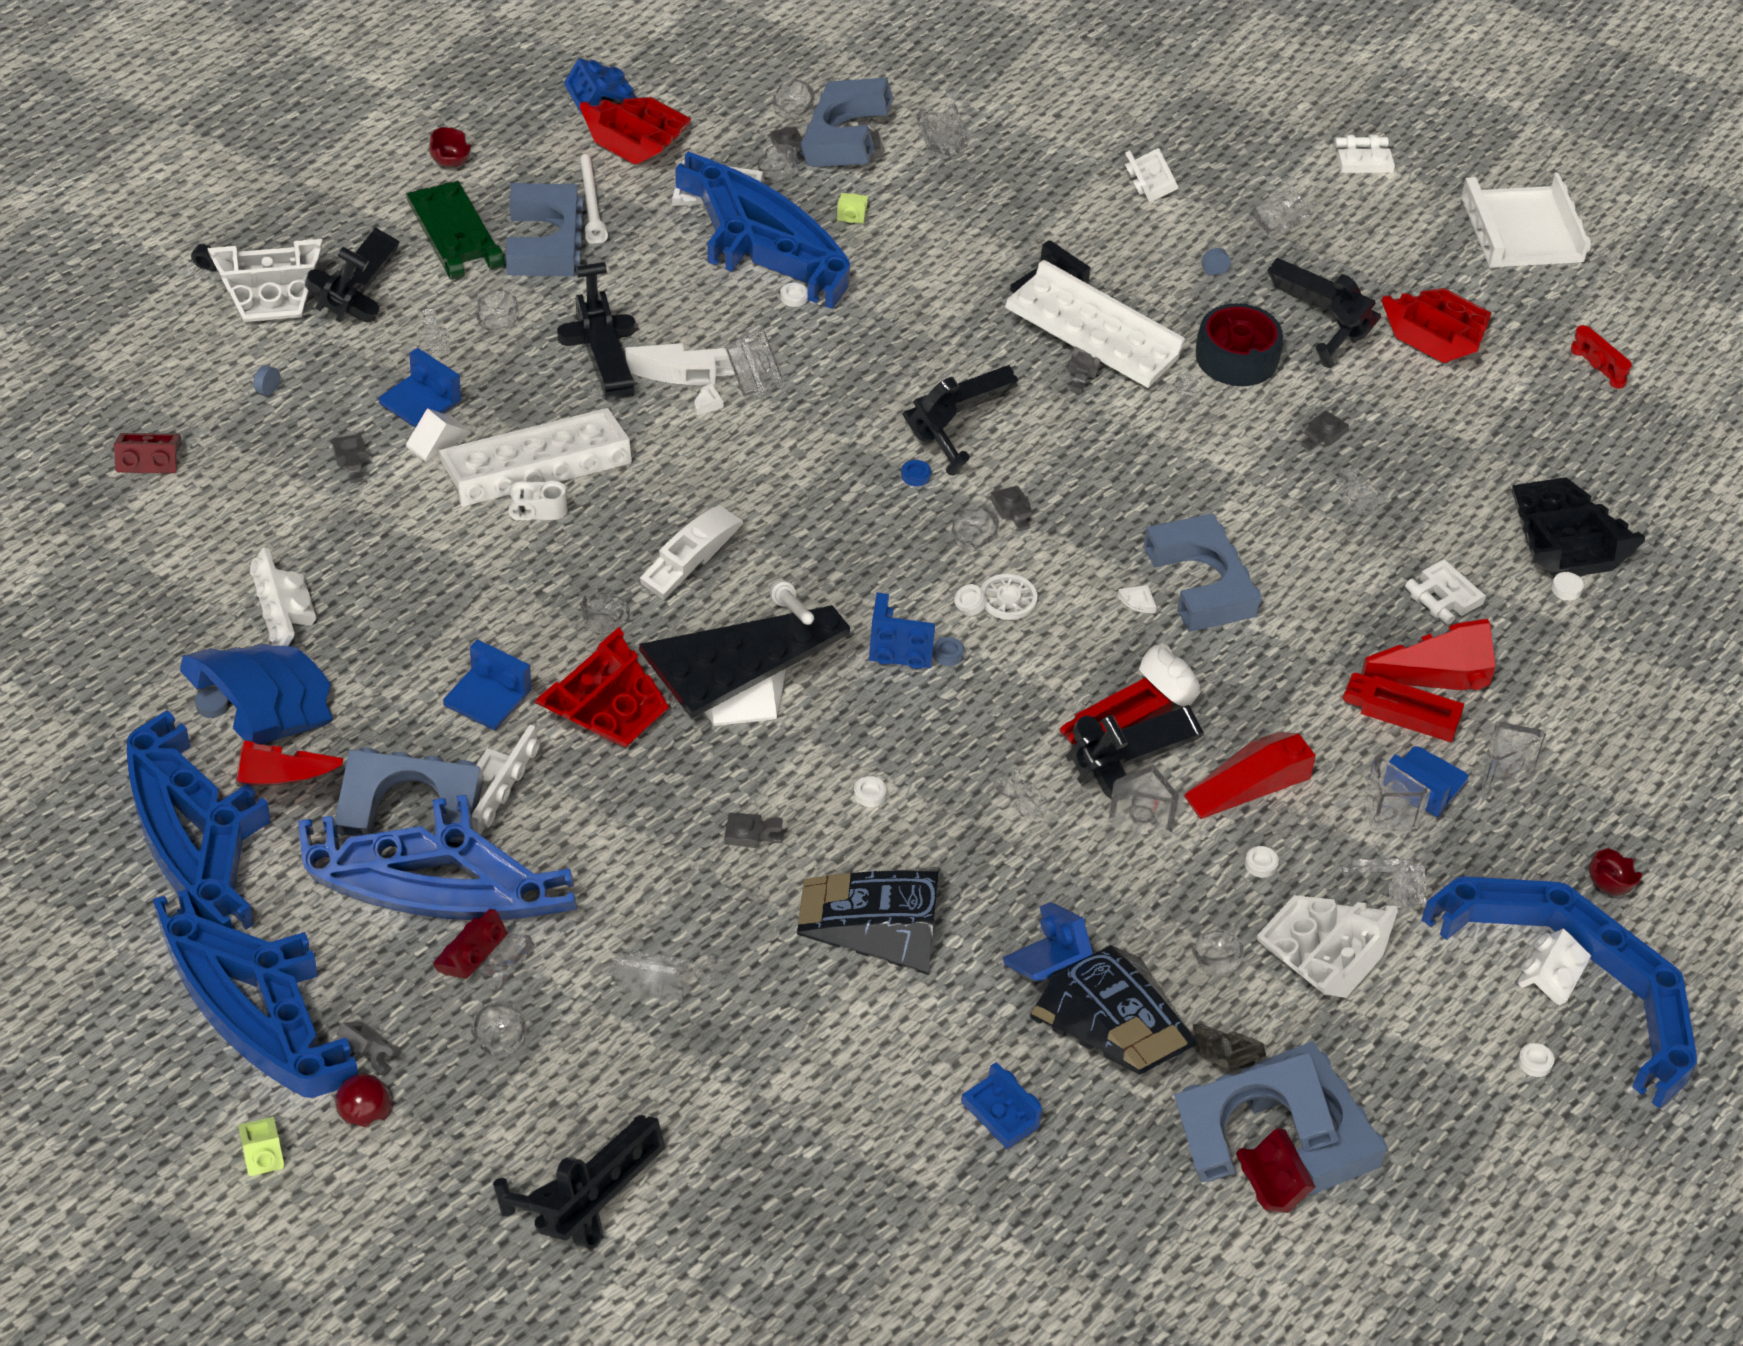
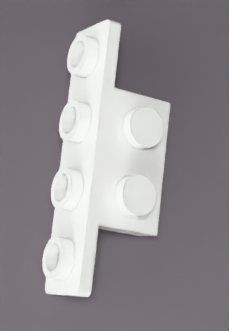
[250,547,316,646]
[472,725,540,835]

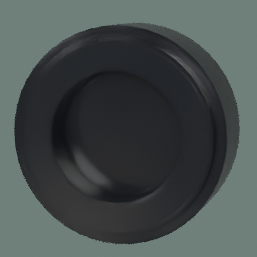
[191,244,216,271]

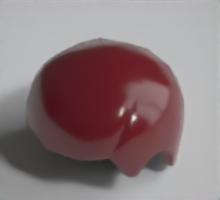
[429,127,471,168]
[1589,848,1643,896]
[335,1074,394,1127]

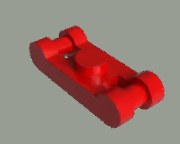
[1571,325,1632,389]

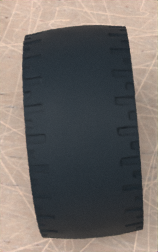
[1196,303,1283,387]

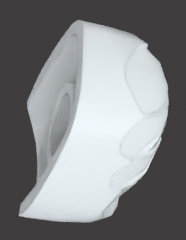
[1139,644,1200,707]

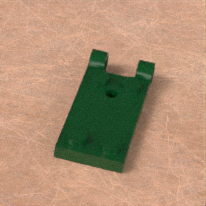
[406,180,505,280]

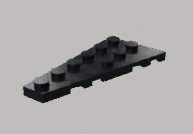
[639,605,850,719]

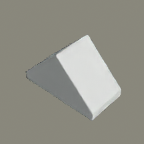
[406,409,471,462]

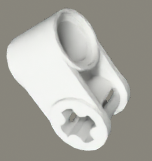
[508,481,568,520]

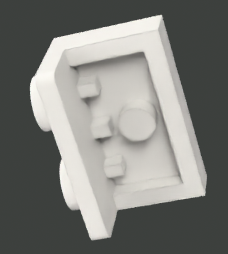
[1125,148,1179,202]
[1517,928,1591,1005]

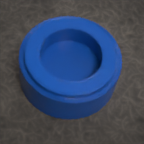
[901,460,931,486]

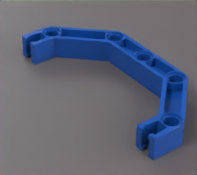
[1421,877,1697,1109]

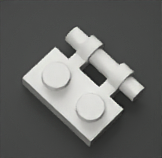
[1334,134,1395,173]
[1405,559,1486,625]

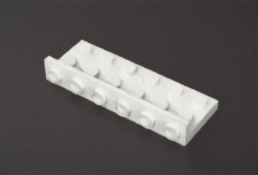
[1005,260,1185,388]
[439,408,632,507]

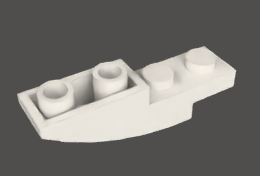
[625,343,743,385]
[640,505,743,600]

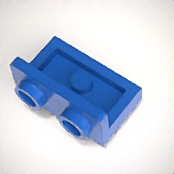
[961,1062,1042,1149]

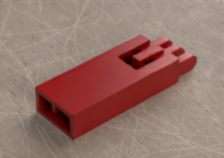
[1342,673,1465,743]
[1059,677,1173,745]

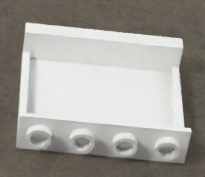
[1461,173,1591,267]

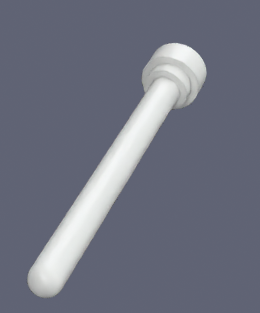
[580,154,608,243]
[770,580,814,625]

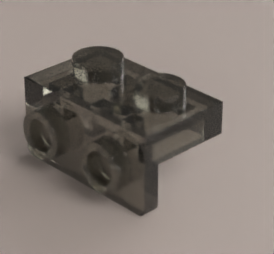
[1193,1023,1266,1069]

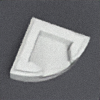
[694,383,724,415]
[1118,585,1156,613]

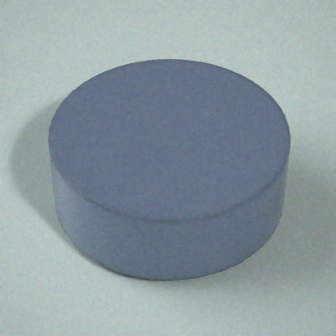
[1201,248,1231,275]
[254,365,280,396]
[933,637,964,666]
[195,687,229,718]

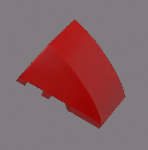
[579,97,691,165]
[1381,288,1492,363]
[534,626,669,747]
[235,740,343,786]

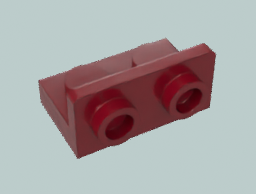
[114,433,181,473]
[433,909,508,979]
[1236,1128,1316,1213]

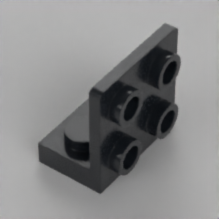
[1010,240,1091,293]

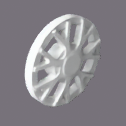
[981,574,1037,620]

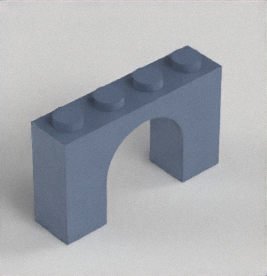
[800,77,894,167]
[506,183,583,276]
[1143,513,1262,632]
[335,747,484,848]
[1240,1041,1387,1196]
[1174,1052,1339,1183]

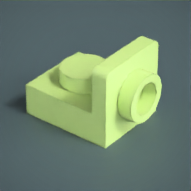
[837,193,868,224]
[238,1116,284,1176]

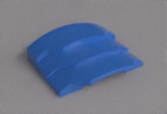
[180,643,333,745]

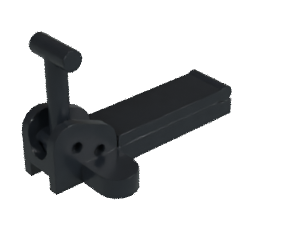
[304,227,400,323]
[1267,257,1382,368]
[557,262,636,400]
[902,365,1018,475]
[1065,705,1204,799]
[493,1115,665,1249]

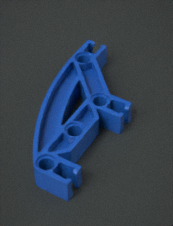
[675,151,850,309]
[127,710,271,930]
[298,795,577,920]
[153,889,358,1098]

